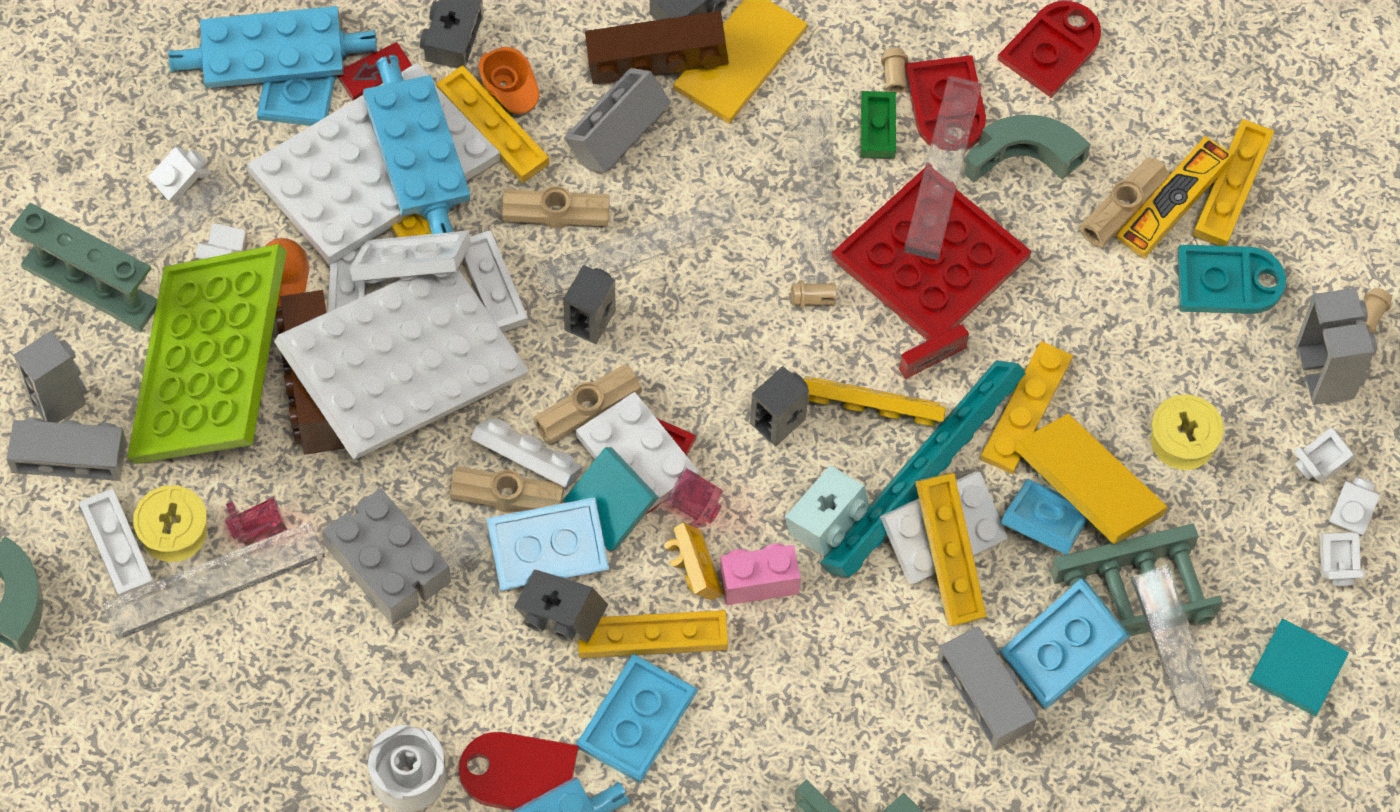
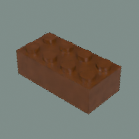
[275,290,346,455]

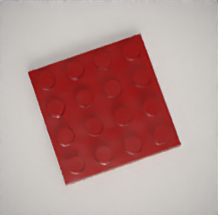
[831,165,1031,340]

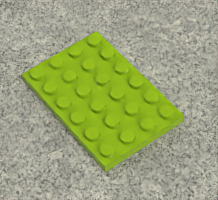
[127,244,287,464]

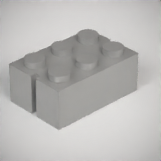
[1296,288,1377,405]
[322,488,451,625]

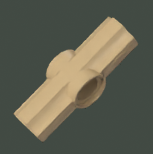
[1080,157,1170,248]
[502,185,610,228]
[533,364,642,445]
[450,466,564,513]

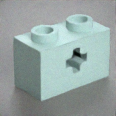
[785,465,869,557]

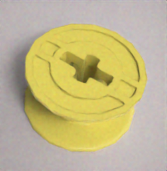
[1151,394,1224,470]
[133,485,207,562]

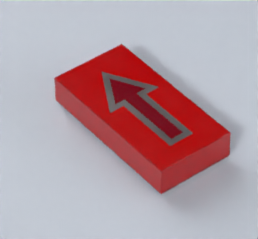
[337,42,412,101]
[899,324,969,379]

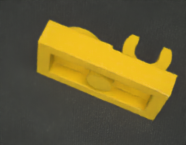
[664,522,724,600]

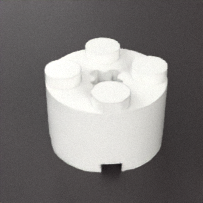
[368,725,447,812]

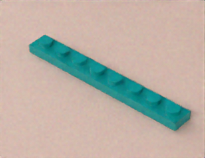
[820,360,1026,578]

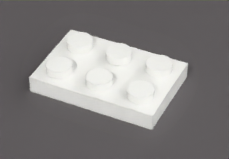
[350,231,471,283]
[576,392,699,510]
[880,472,1008,584]

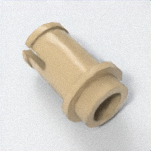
[881,47,908,92]
[791,280,836,308]
[1364,288,1392,333]

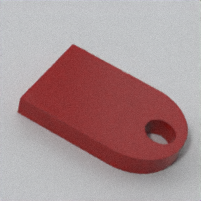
[997,1,1101,98]
[905,55,986,153]
[459,732,579,811]

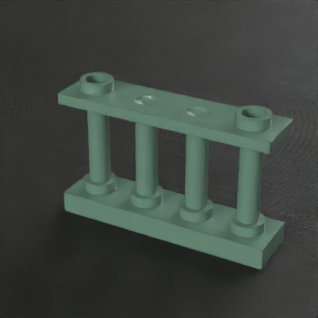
[9,202,157,332]
[1050,523,1223,636]

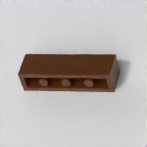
[585,10,729,84]

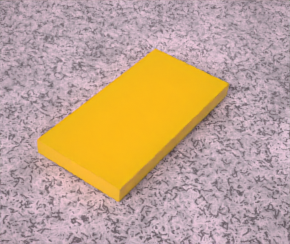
[673,0,808,124]
[1015,413,1168,545]

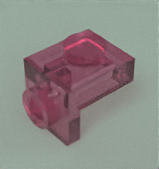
[666,468,723,528]
[225,497,288,549]

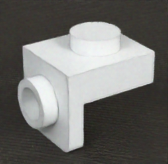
[148,147,212,202]
[195,224,247,259]
[1294,427,1356,483]
[1329,476,1380,536]
[1320,532,1365,586]

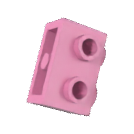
[720,543,801,605]

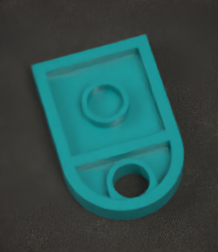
[1178,244,1286,314]

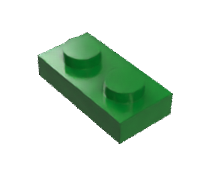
[860,91,896,159]

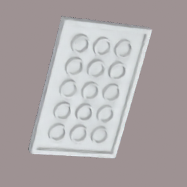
[247,63,500,265]
[274,269,529,460]

